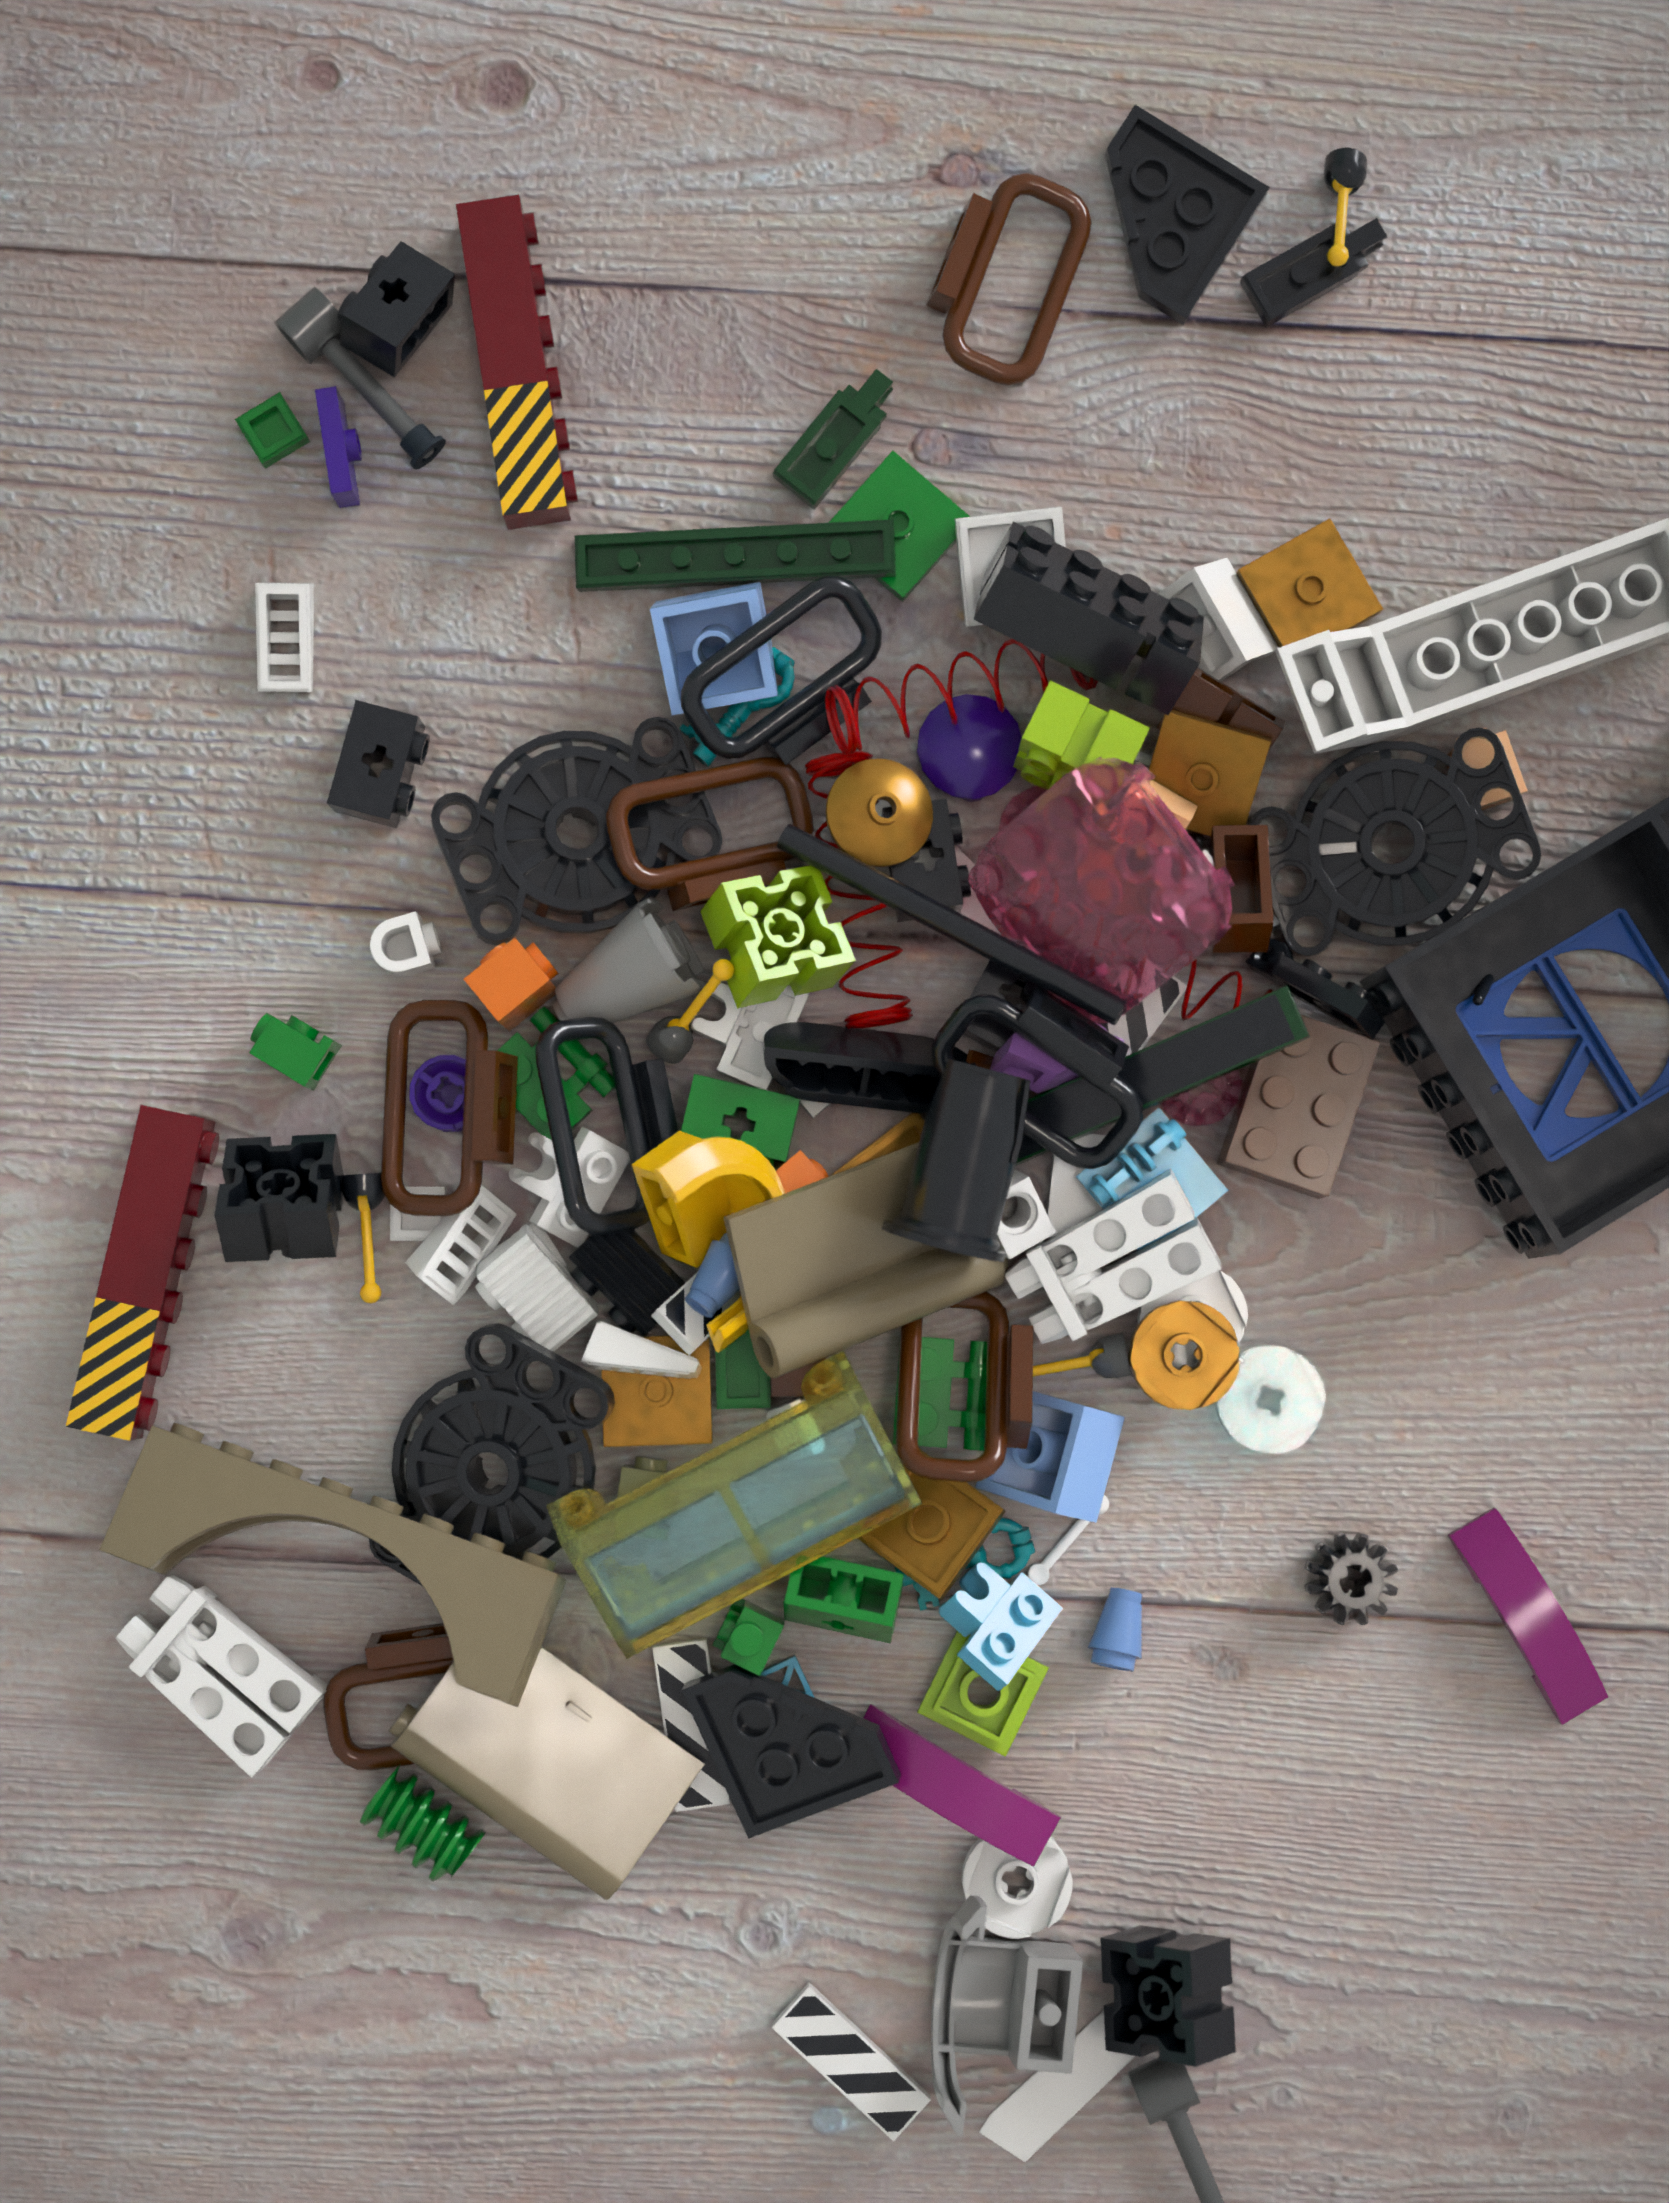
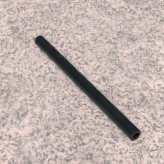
[777,824,1128,1026]

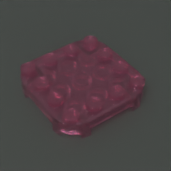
[968,757,1235,1023]

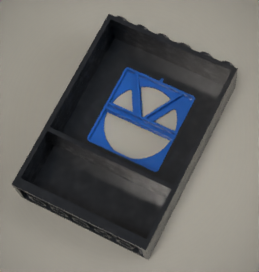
[1359,797,1669,1259]

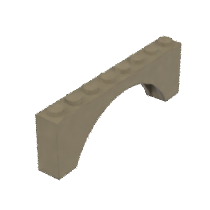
[99,1423,567,1707]

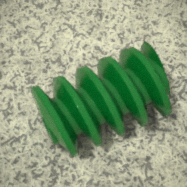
[360,1763,486,1882]

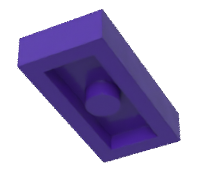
[315,386,362,508]

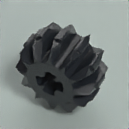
[1304,1532,1398,1625]

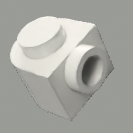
[370,911,442,977]

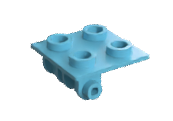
[1076,1107,1229,1251]

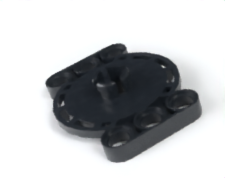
[431,717,722,945]
[1248,728,1541,956]
[369,1323,615,1586]

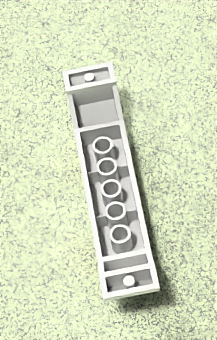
[1275,518,1669,754]

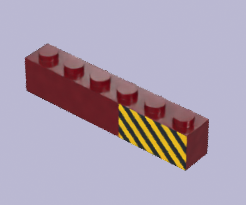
[456,195,578,530]
[65,1105,220,1441]

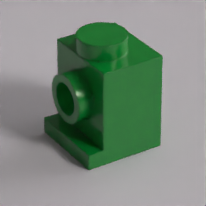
[249,1013,342,1091]
[712,1595,785,1676]

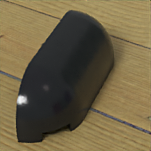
[763,1022,976,1113]

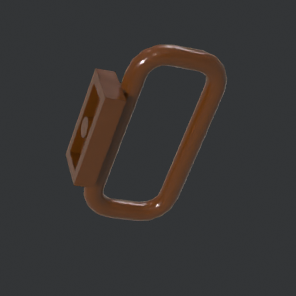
[926,173,1092,386]
[606,757,814,912]
[381,1000,518,1217]
[896,1291,1033,1482]
[323,1623,454,1771]

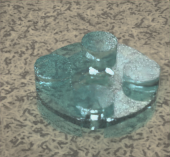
[1215,1345,1326,1454]

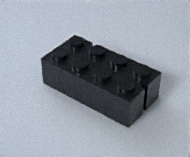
[973,521,1204,715]

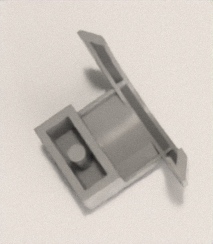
[931,1895,1083,2136]

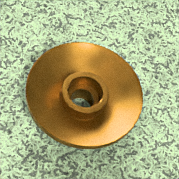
[825,759,933,867]

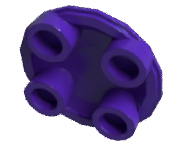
[916,694,1022,802]

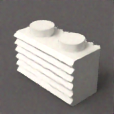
[475,1224,598,1352]

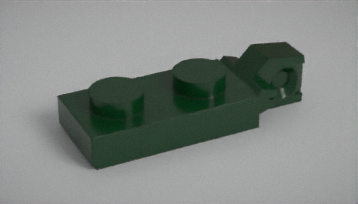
[773,369,893,510]

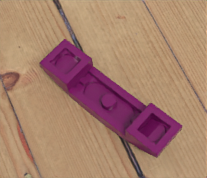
[1448,1507,1608,1725]
[863,1704,1061,1867]

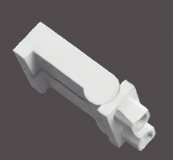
[1005,1169,1222,1344]
[116,1575,328,1778]

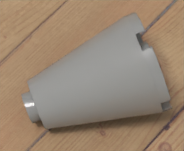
[552,896,707,1023]

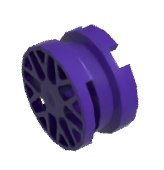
[409,1055,465,1132]

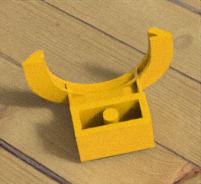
[631,1130,785,1353]

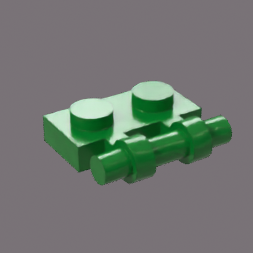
[497,1006,615,1140]
[892,1337,987,1451]

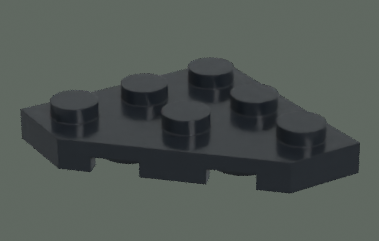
[1105,104,1270,326]
[681,1664,901,1839]

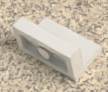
[1158,558,1278,681]

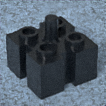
[214,1134,344,1262]
[1100,1925,1236,2067]

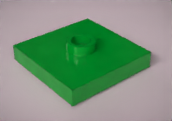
[828,450,970,602]

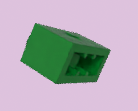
[681,1074,801,1168]
[784,1550,904,1644]

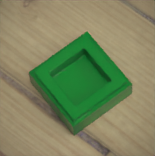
[234,392,310,469]

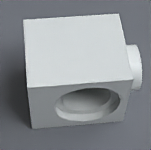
[996,1169,1056,1259]

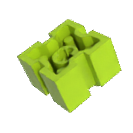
[1013,680,1150,818]
[700,865,856,1009]

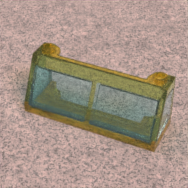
[547,1351,923,1659]

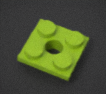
[917,1631,1049,1757]

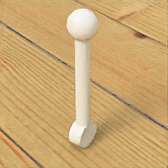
[1027,1495,1109,1585]

